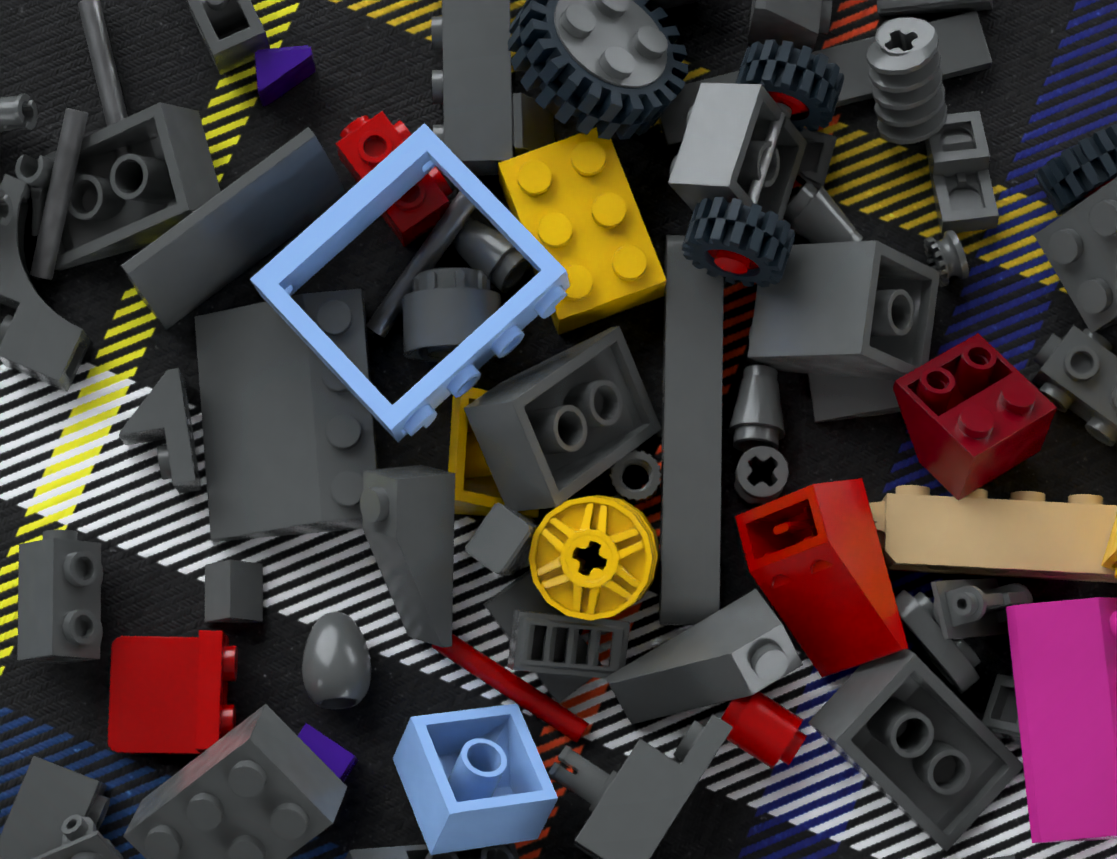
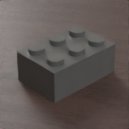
[123,704,347,859]

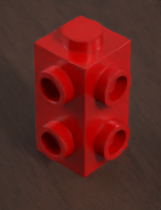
[336,111,452,247]

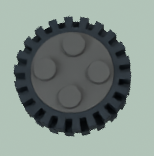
[508,0,688,140]

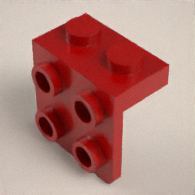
[108,630,238,755]

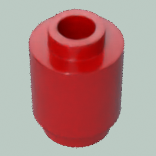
[721,691,807,769]

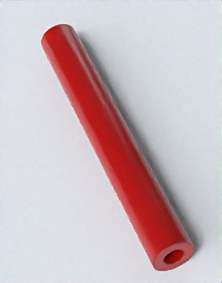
[432,634,589,743]

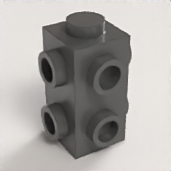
[1031,325,1117,446]
[17,530,103,664]

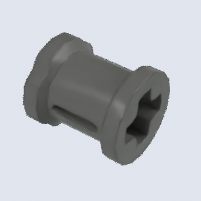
[734,446,789,505]

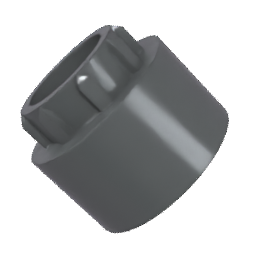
[402,268,501,362]

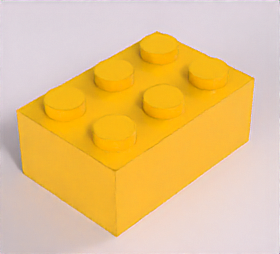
[498,127,667,335]

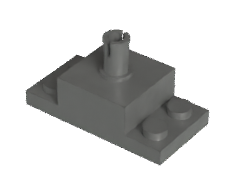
[548,714,733,859]

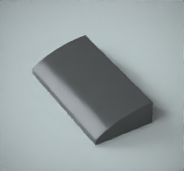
[121,127,346,330]

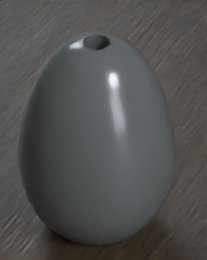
[302,612,372,709]

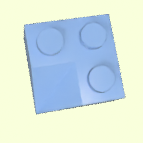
[393,703,558,855]

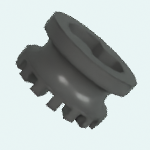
[923,230,969,287]

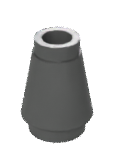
[783,180,863,244]
[451,217,530,293]
[728,365,785,452]

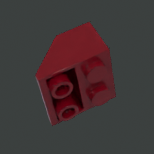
[893,333,1057,501]

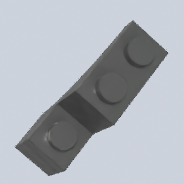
[0,174,91,392]

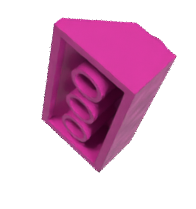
[1006,597,1117,843]

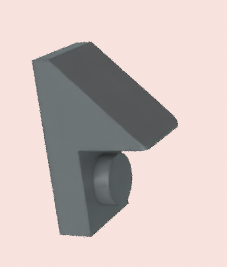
[119,368,202,494]

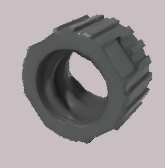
[610,450,662,503]

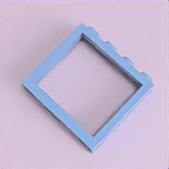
[250,123,570,442]

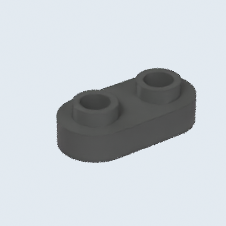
[895,590,981,694]

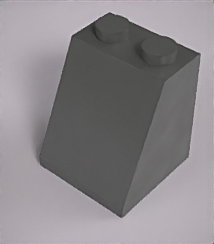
[748,240,940,381]

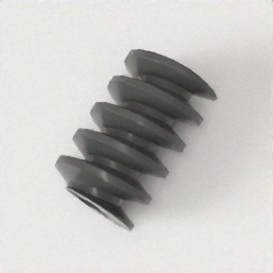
[866,17,948,145]

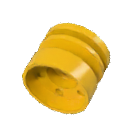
[528,495,661,621]

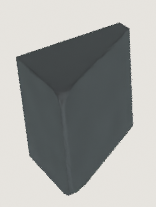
[512,93,555,157]

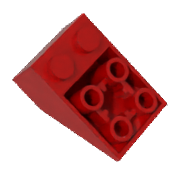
[735,478,909,677]

